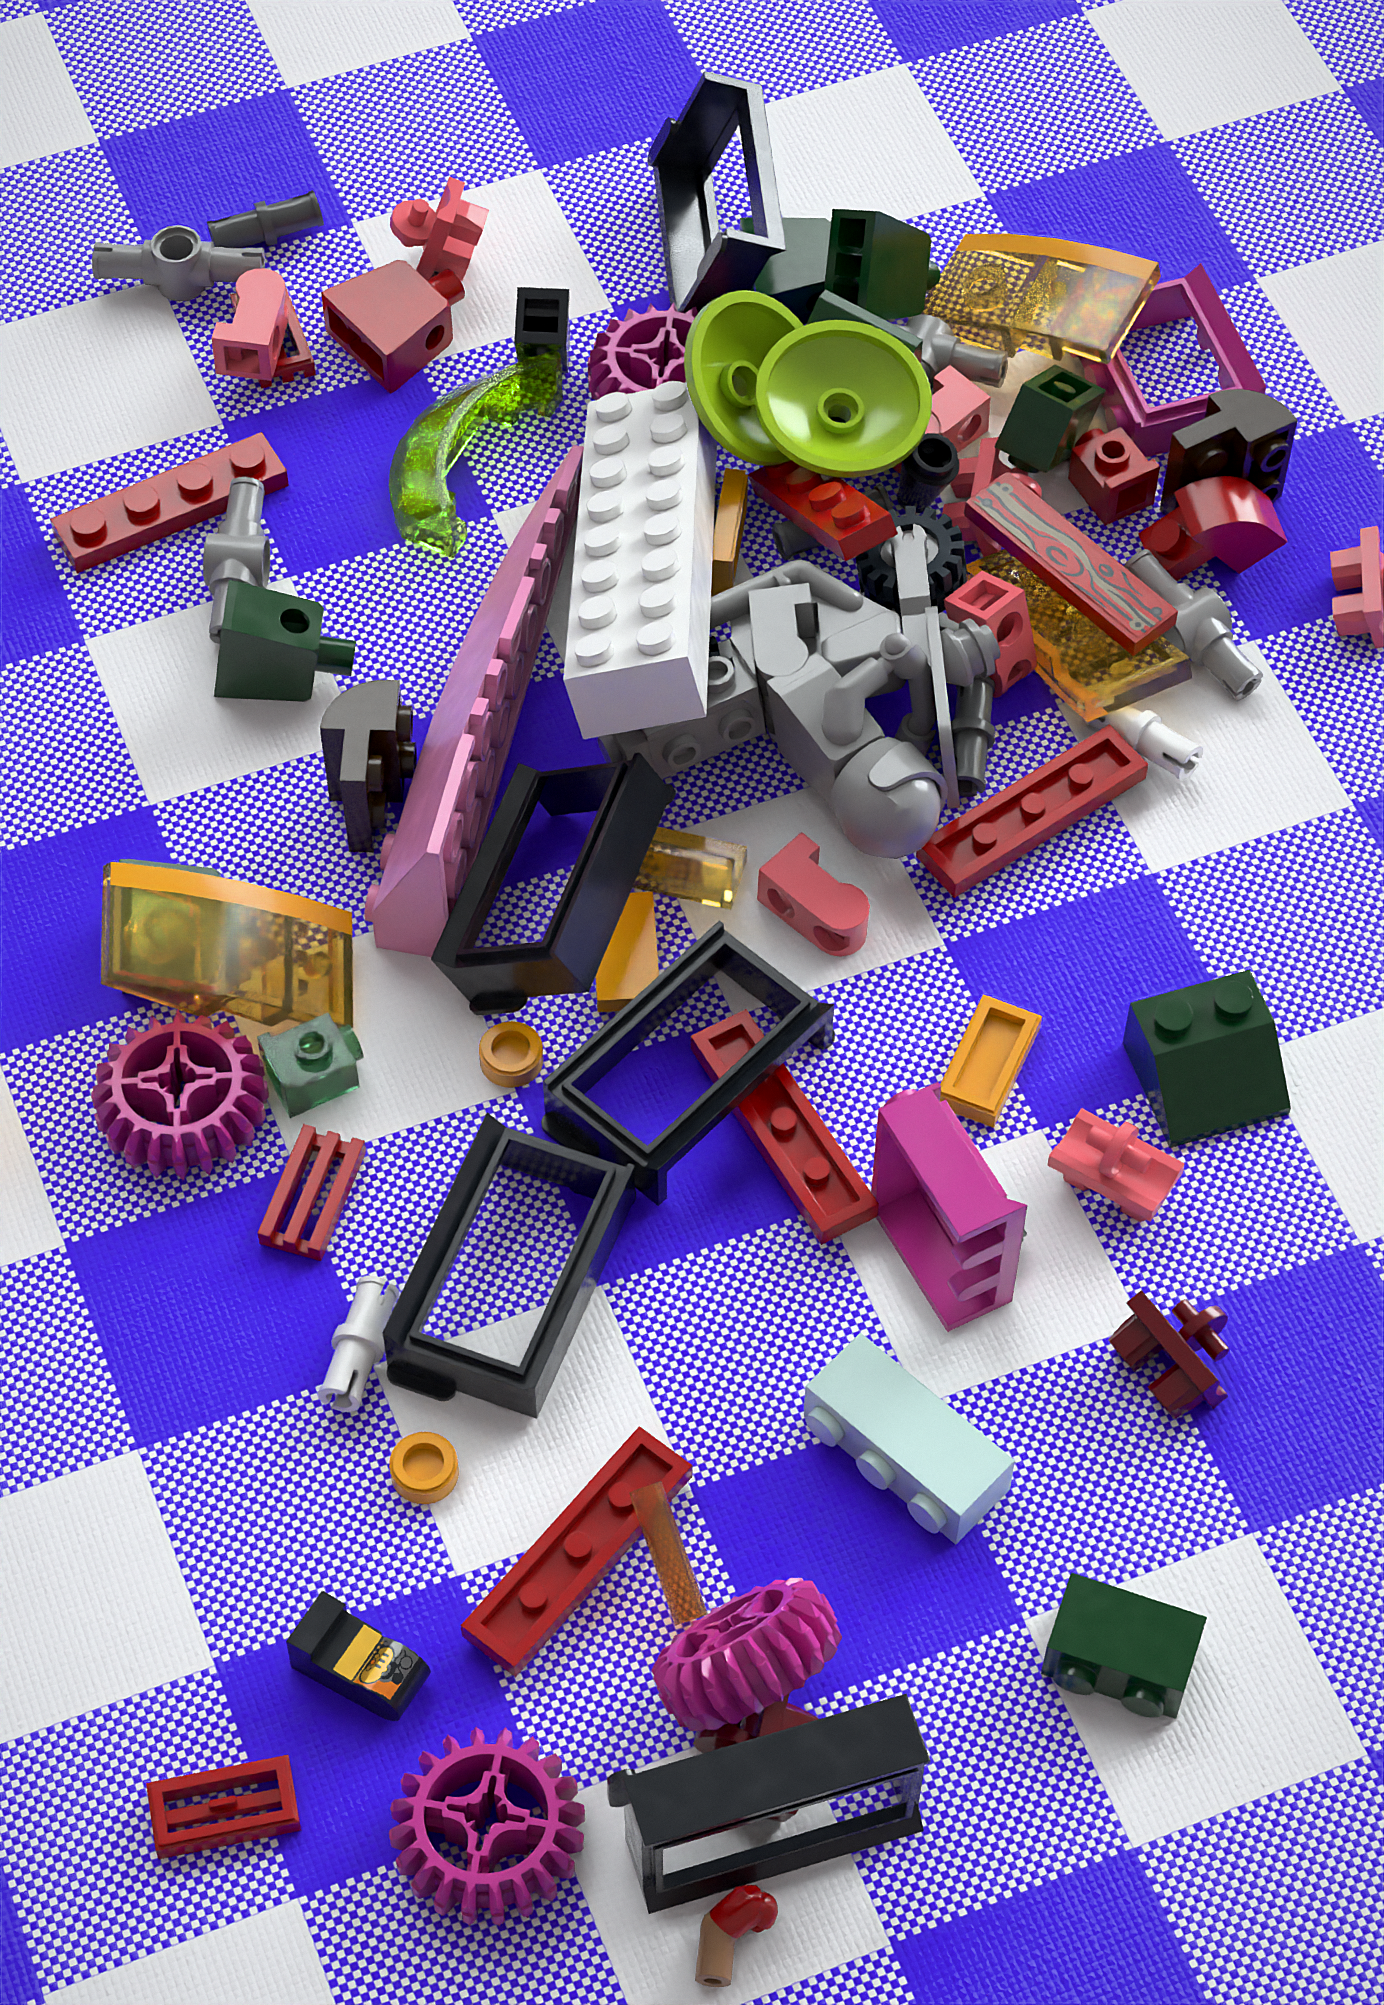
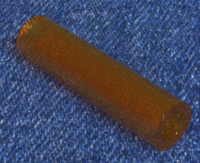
[629,1481,708,1626]

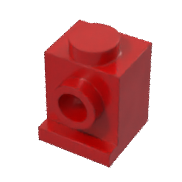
[1068,427,1160,526]

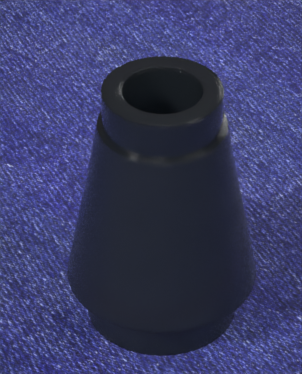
[897,433,959,513]

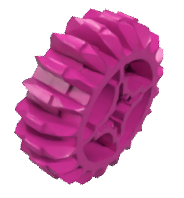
[588,302,698,400]
[91,1010,269,1180]
[651,1578,842,1731]
[389,1727,585,1926]

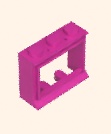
[1064,263,1266,457]
[871,1082,1028,1332]

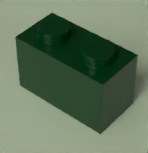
[994,364,1106,474]
[1041,1572,1207,1719]

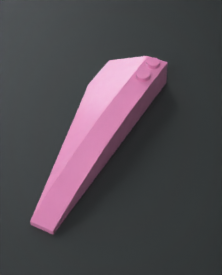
[364,445,584,957]

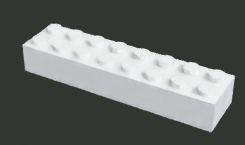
[563,381,717,739]

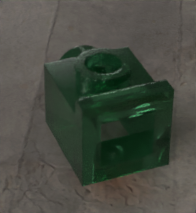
[257,1012,364,1119]

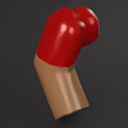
[695,1885,778,1987]

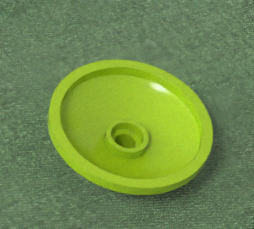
[684,290,804,466]
[755,320,932,478]

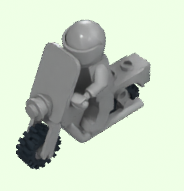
[597,506,1001,859]

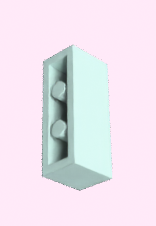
[804,1332,1015,1544]

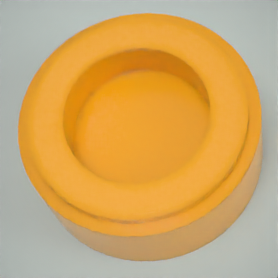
[479,1021,544,1088]
[389,1432,459,1504]

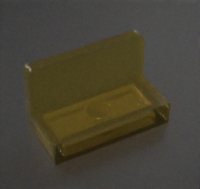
[632,827,747,910]

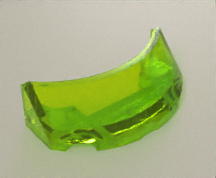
[389,351,563,558]

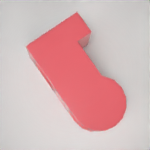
[211,268,288,381]
[893,365,991,474]
[944,571,1037,698]
[757,832,870,957]

